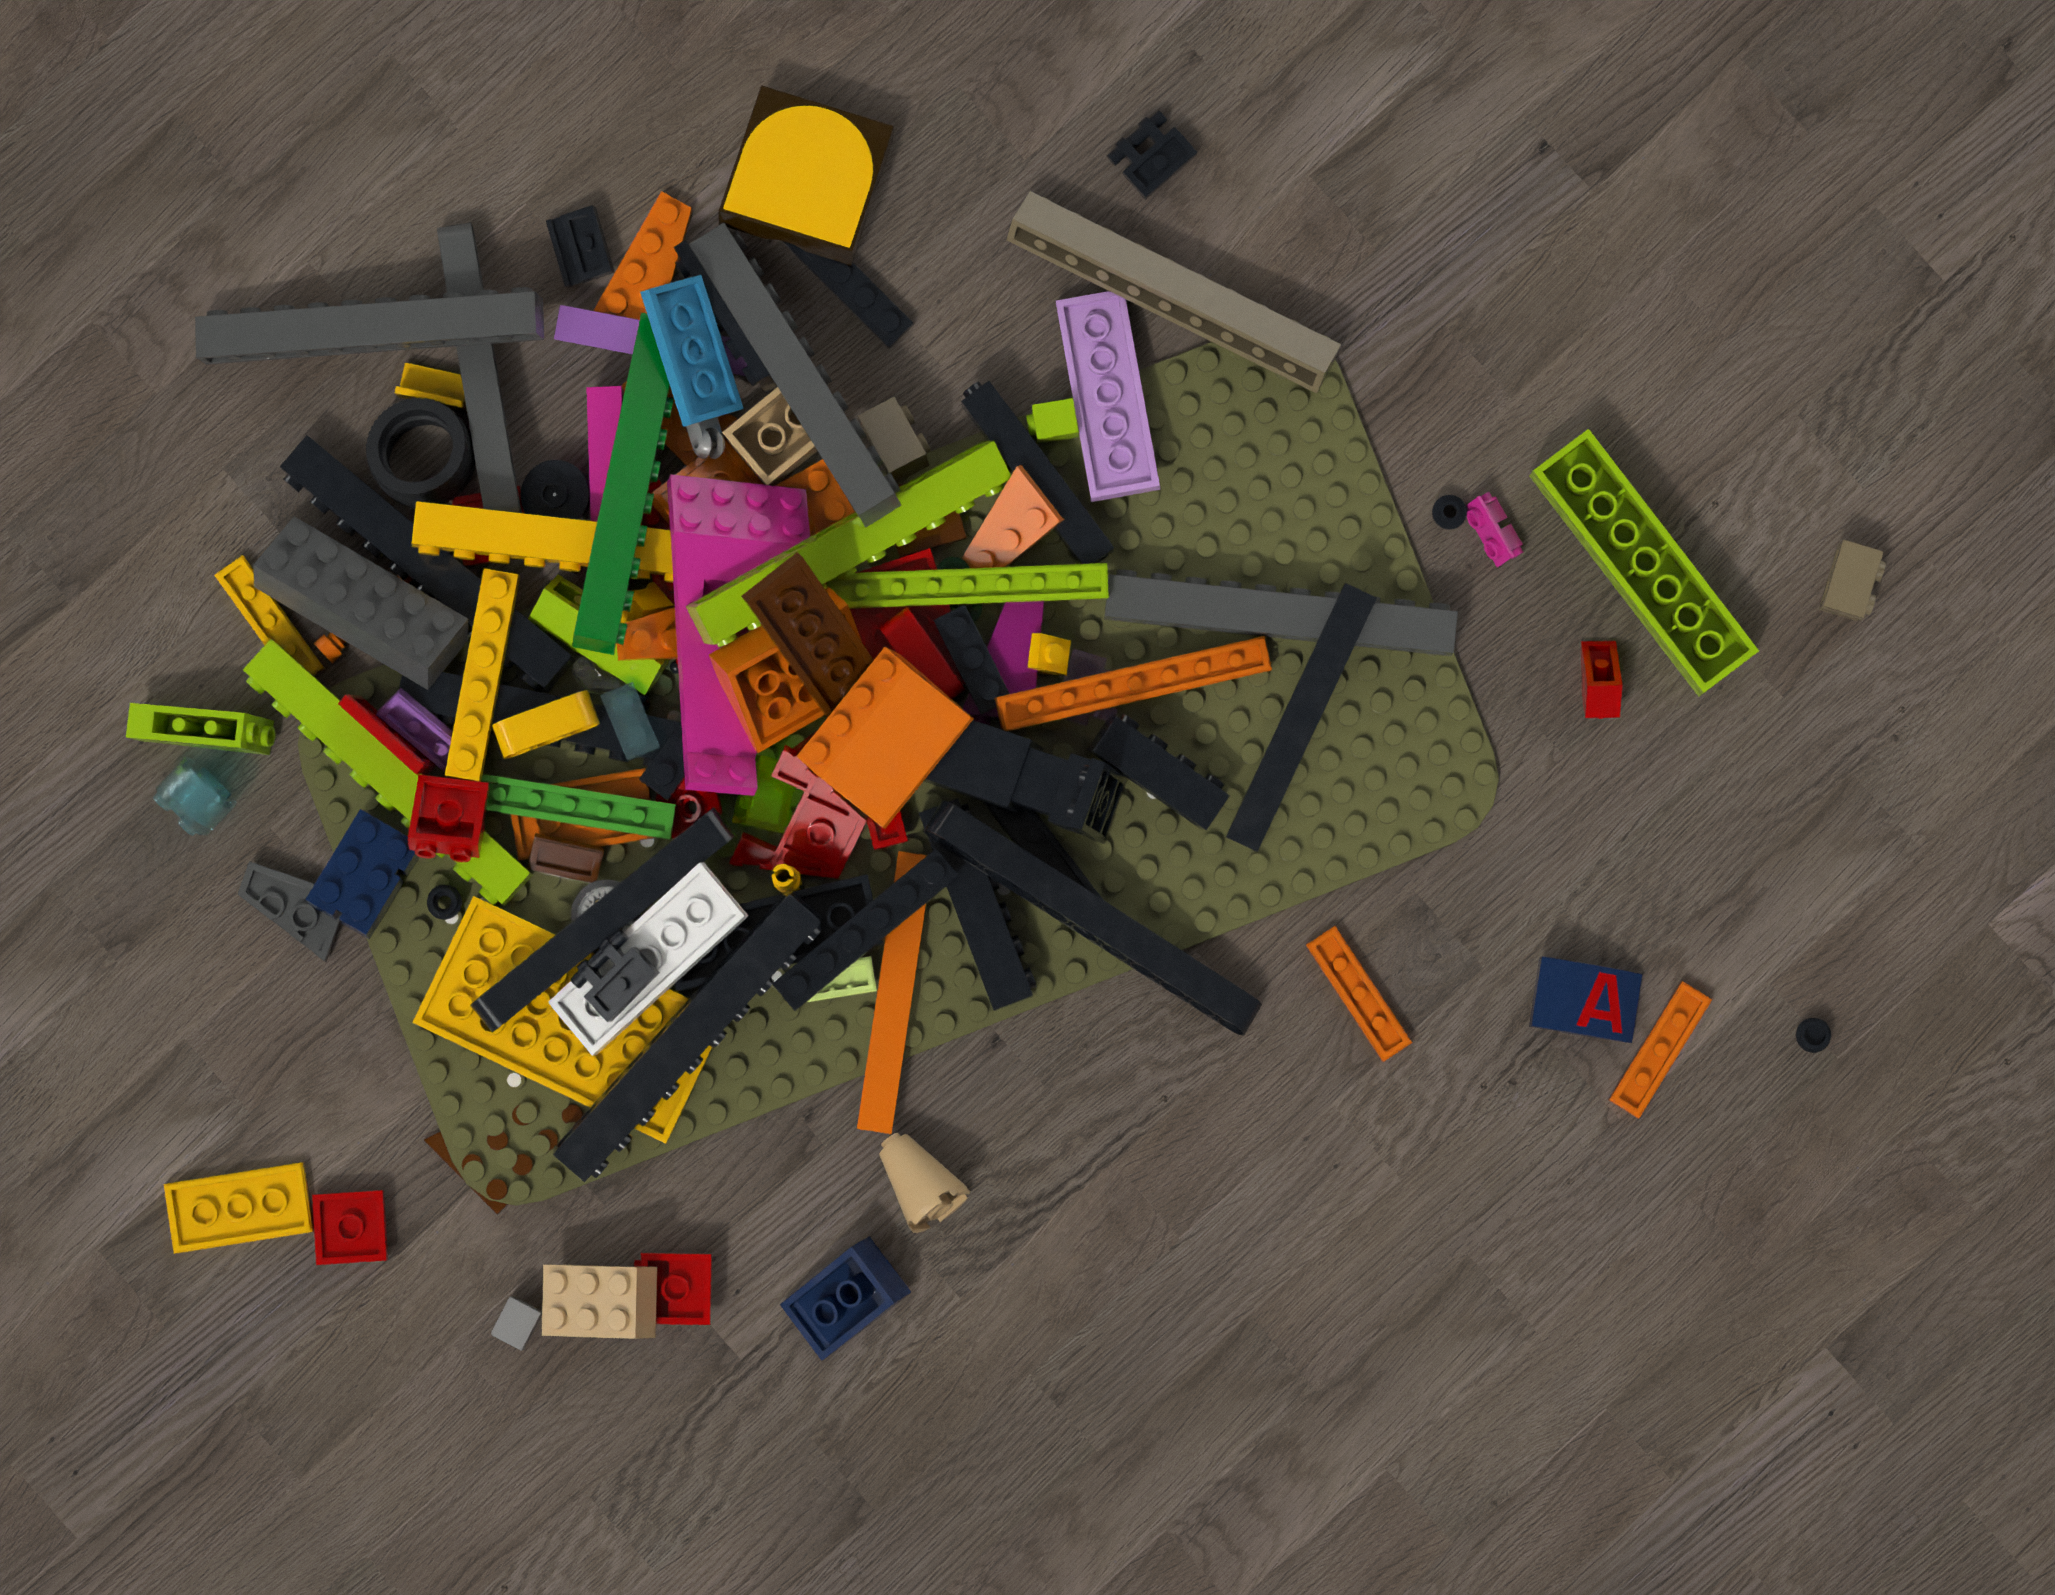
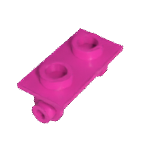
[1466,492,1524,568]

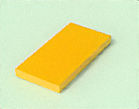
[164,1162,314,1254]

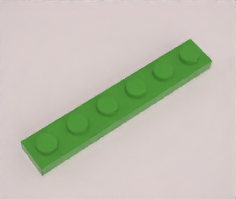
[481,774,677,840]

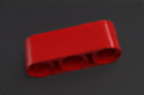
[879,607,965,699]

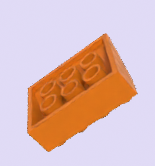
[709,587,862,753]
[796,647,974,828]

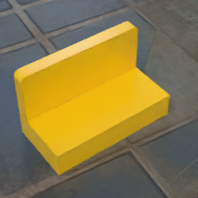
[394,363,467,413]

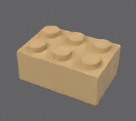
[722,387,817,486]
[542,1264,657,1339]

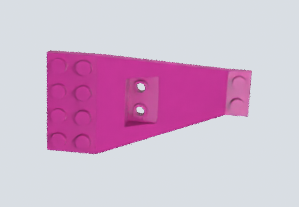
[667,474,810,796]

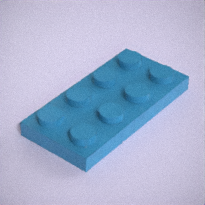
[640,275,744,427]

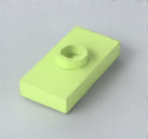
[807,956,877,1002]

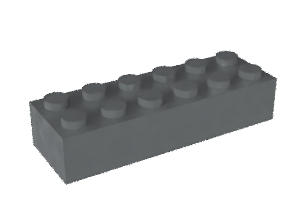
[253,516,468,690]

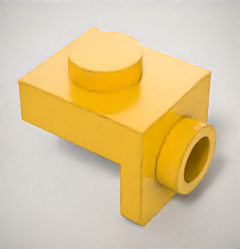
[1027,633,1071,675]

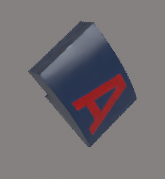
[1529,956,1642,1043]

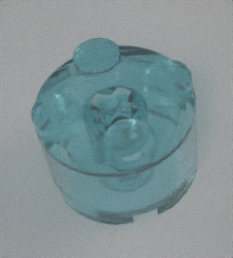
[153,757,237,836]

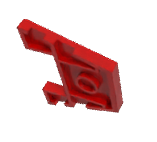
[729,745,868,879]

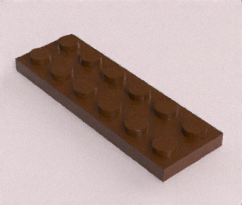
[741,552,874,718]

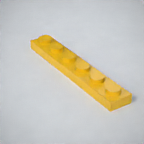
[445,568,520,782]

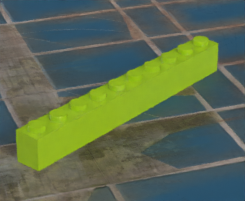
[685,441,1011,647]
[243,639,533,906]

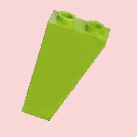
[126,703,276,755]

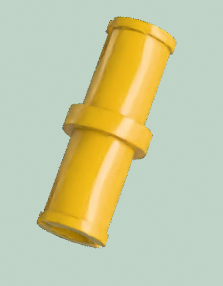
[771,864,802,894]

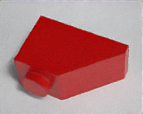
[1581,641,1623,719]

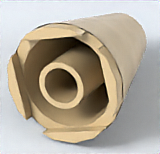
[879,1133,970,1233]

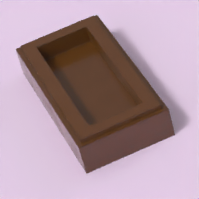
[527,833,604,884]

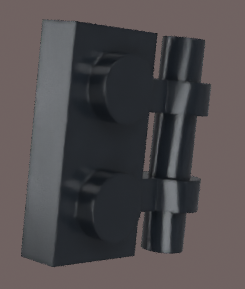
[1107,110,1198,200]
[570,929,660,1022]

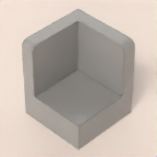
[491,1296,542,1351]

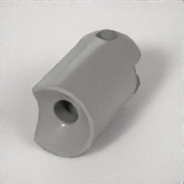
[686,417,725,459]

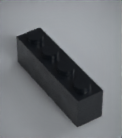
[1087,714,1230,830]

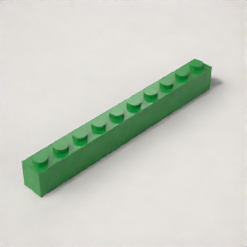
[572,313,674,655]

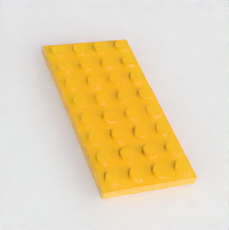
[412,896,712,1144]

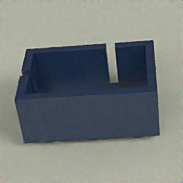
[305,809,419,940]

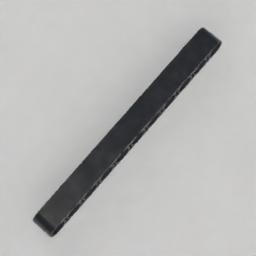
[924,801,1262,1036]

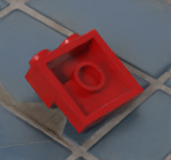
[408,775,489,862]
[634,1253,712,1325]

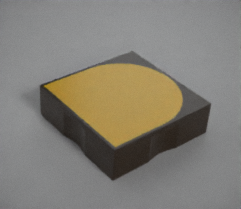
[719,85,894,265]

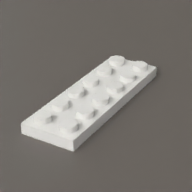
[548,862,749,1056]

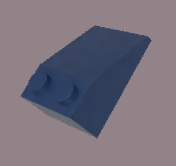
[780,1236,911,1361]

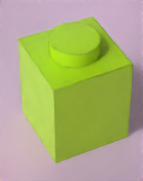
[1026,398,1079,444]

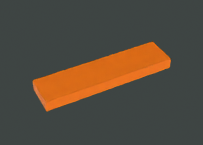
[1305,926,1412,1062]
[1608,981,1712,1119]

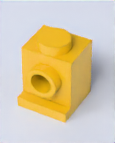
[621,582,674,623]

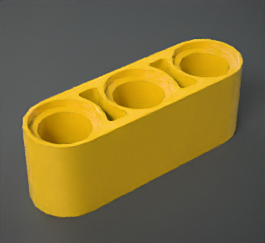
[492,690,600,759]

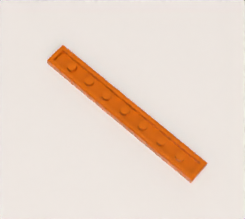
[995,636,1272,731]
[857,851,928,1134]

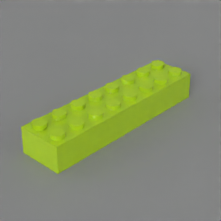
[1529,429,1759,697]

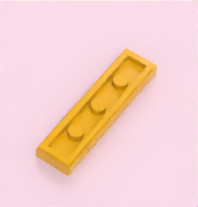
[214,555,325,676]

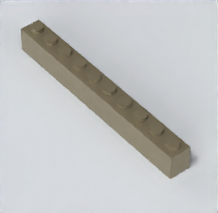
[1007,191,1341,393]

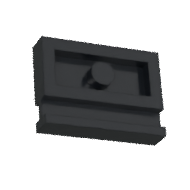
[546,205,615,288]

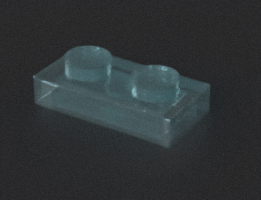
[600,682,660,761]

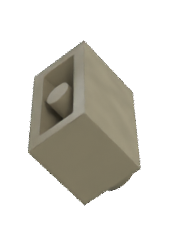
[858,397,931,483]
[1818,539,1886,622]

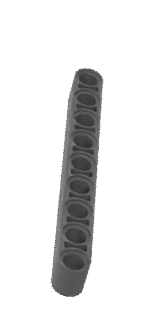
[437,222,522,513]

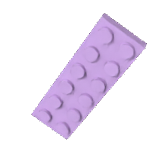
[1056,291,1160,502]

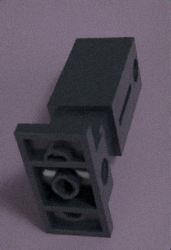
[923,720,1127,844]

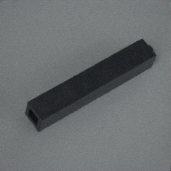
[961,381,1114,564]

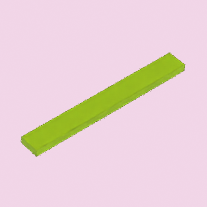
[827,563,1109,609]

